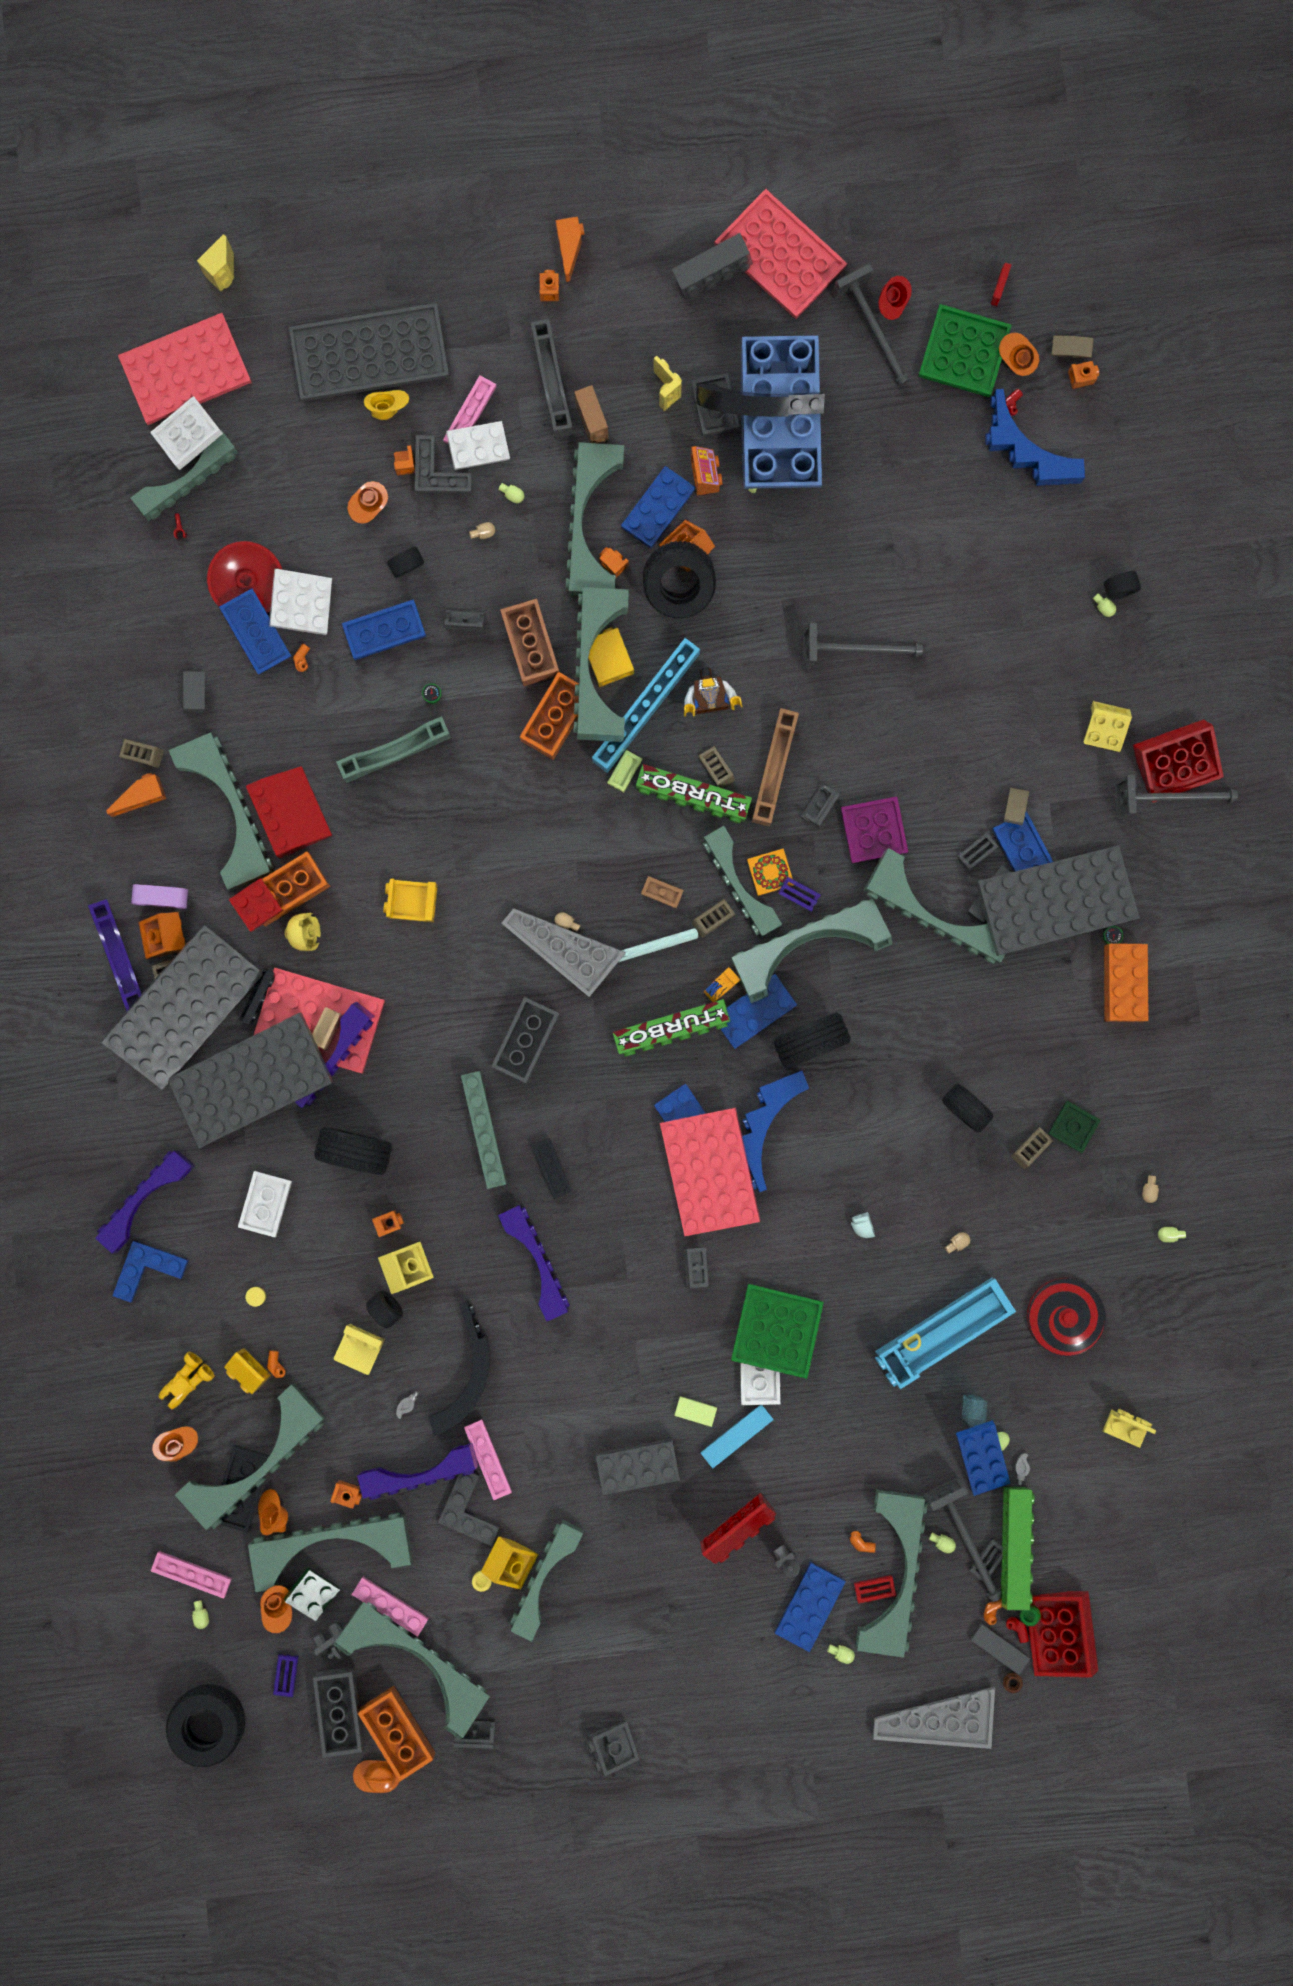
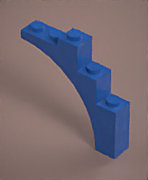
[985,389,1085,486]
[742,1071,809,1192]

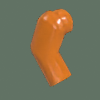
[293,643,310,672]
[267,1350,286,1378]
[850,1531,876,1553]
[984,1599,1002,1625]

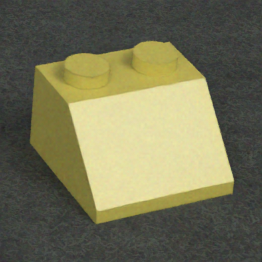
[197,234,234,291]
[378,1242,434,1294]

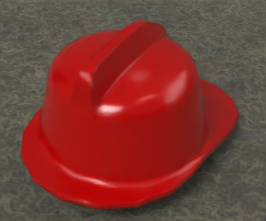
[879,276,912,320]

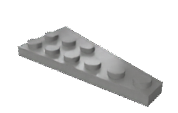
[502,908,626,997]
[873,1687,995,1749]

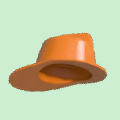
[999,333,1039,376]
[347,481,388,524]
[152,1426,198,1462]
[258,1489,288,1536]
[260,1585,292,1633]
[353,1760,399,1793]

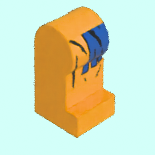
[703,967,741,1002]

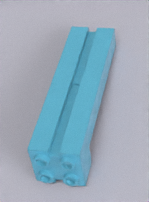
[875,1277,1016,1389]

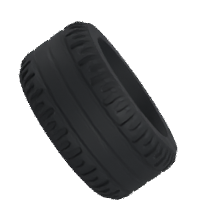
[942,1084,993,1132]

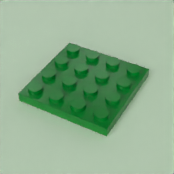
[918,304,1012,398]
[731,1284,824,1379]

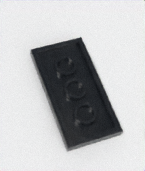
[220,1445,270,1533]

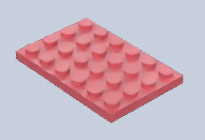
[714,189,848,319]
[118,313,252,425]
[253,967,385,1074]
[660,1107,761,1236]

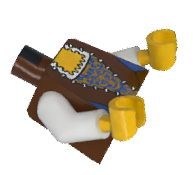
[684,668,743,717]

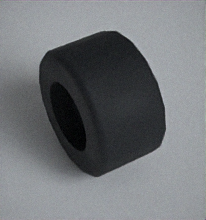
[387,546,425,578]
[1103,571,1141,600]
[366,1291,403,1329]

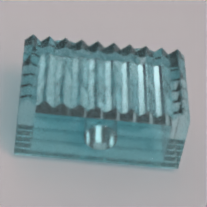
[961,1395,988,1427]

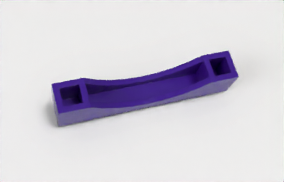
[88,899,142,1011]
[295,1002,375,1108]
[95,1151,195,1254]
[498,1205,570,1321]
[357,1443,479,1500]

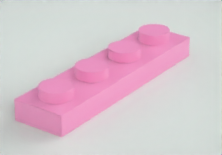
[443,376,497,445]
[464,1419,512,1500]
[151,1551,232,1598]
[352,1576,429,1637]

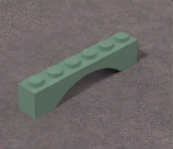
[131,430,238,521]
[336,716,451,783]
[703,826,782,938]
[461,1071,508,1189]
[509,1520,584,1642]

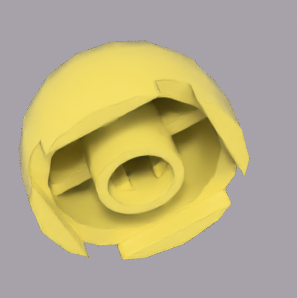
[285,912,321,951]

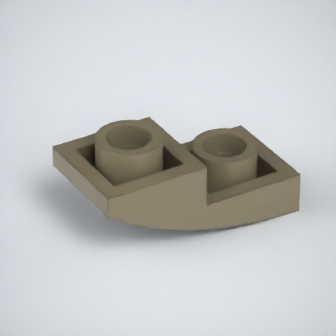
[1052,336,1094,358]
[1004,788,1029,825]

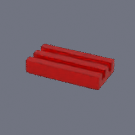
[991,262,1012,307]
[854,1575,896,1604]

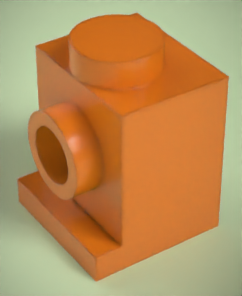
[540,270,559,301]
[1068,361,1099,389]
[599,547,629,578]
[372,1210,404,1237]
[330,1480,362,1509]

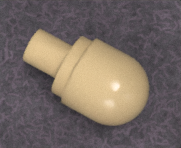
[469,522,495,539]
[555,912,580,932]
[1142,1175,1159,1203]
[944,1232,970,1254]

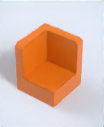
[394,445,415,475]

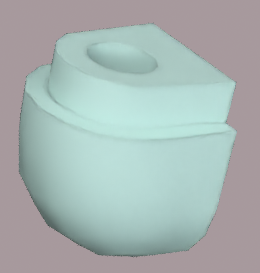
[851,1212,875,1238]

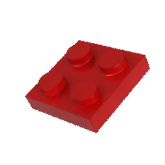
[229,878,284,932]

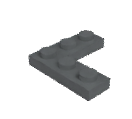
[415,435,472,494]
[438,1472,500,1546]

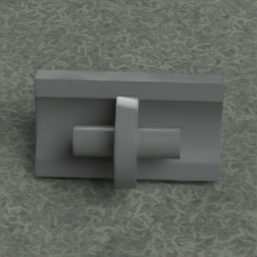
[773,1545,800,1578]
[313,1623,343,1659]

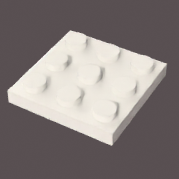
[150,396,223,470]
[269,569,332,635]

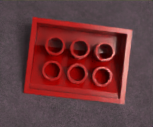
[1133,719,1224,803]
[246,766,332,858]
[700,1492,776,1564]
[1028,1591,1098,1677]

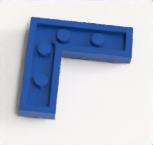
[113,1241,189,1303]

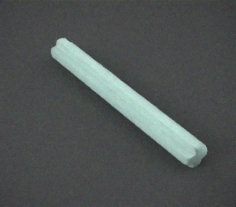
[619,928,699,962]

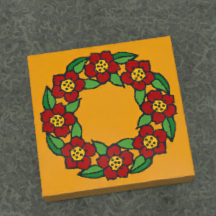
[747,848,794,896]

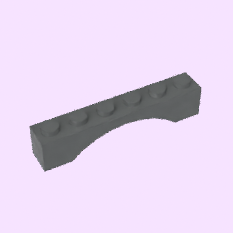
[531,319,573,439]

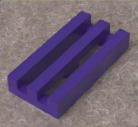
[778,876,821,912]
[273,1653,299,1697]

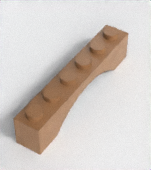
[752,708,799,827]

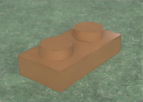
[641,876,684,909]

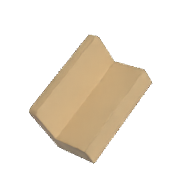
[312,1007,343,1050]

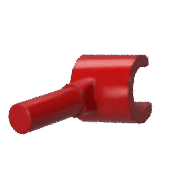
[174,514,187,539]

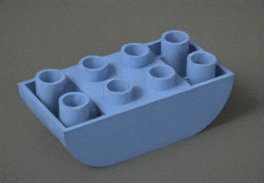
[741,336,822,489]

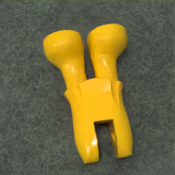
[158,1351,215,1410]

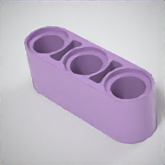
[131,884,188,909]

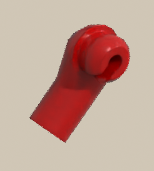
[1005,389,1023,416]
[1006,1617,1029,1643]

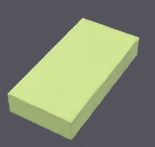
[607,750,642,793]
[674,1396,717,1427]

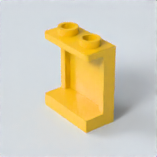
[588,628,634,687]
[383,879,438,922]

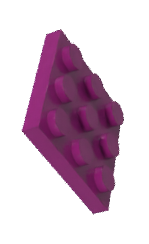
[840,797,908,864]

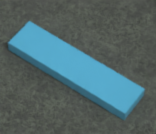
[700,1405,773,1468]

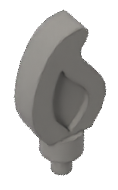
[396,1391,419,1419]
[1015,1453,1030,1485]

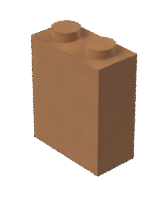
[574,385,609,444]

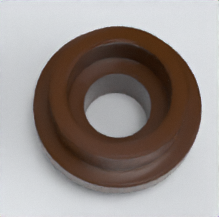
[1003,1672,1023,1693]

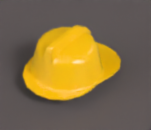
[364,390,409,420]

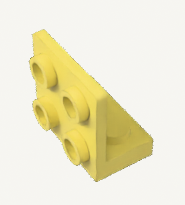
[654,356,682,411]
[1084,701,1132,752]
[334,1324,385,1375]
[1103,1409,1156,1448]

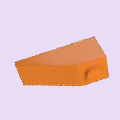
[556,217,584,282]
[106,773,166,817]

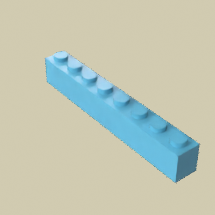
[592,638,700,773]

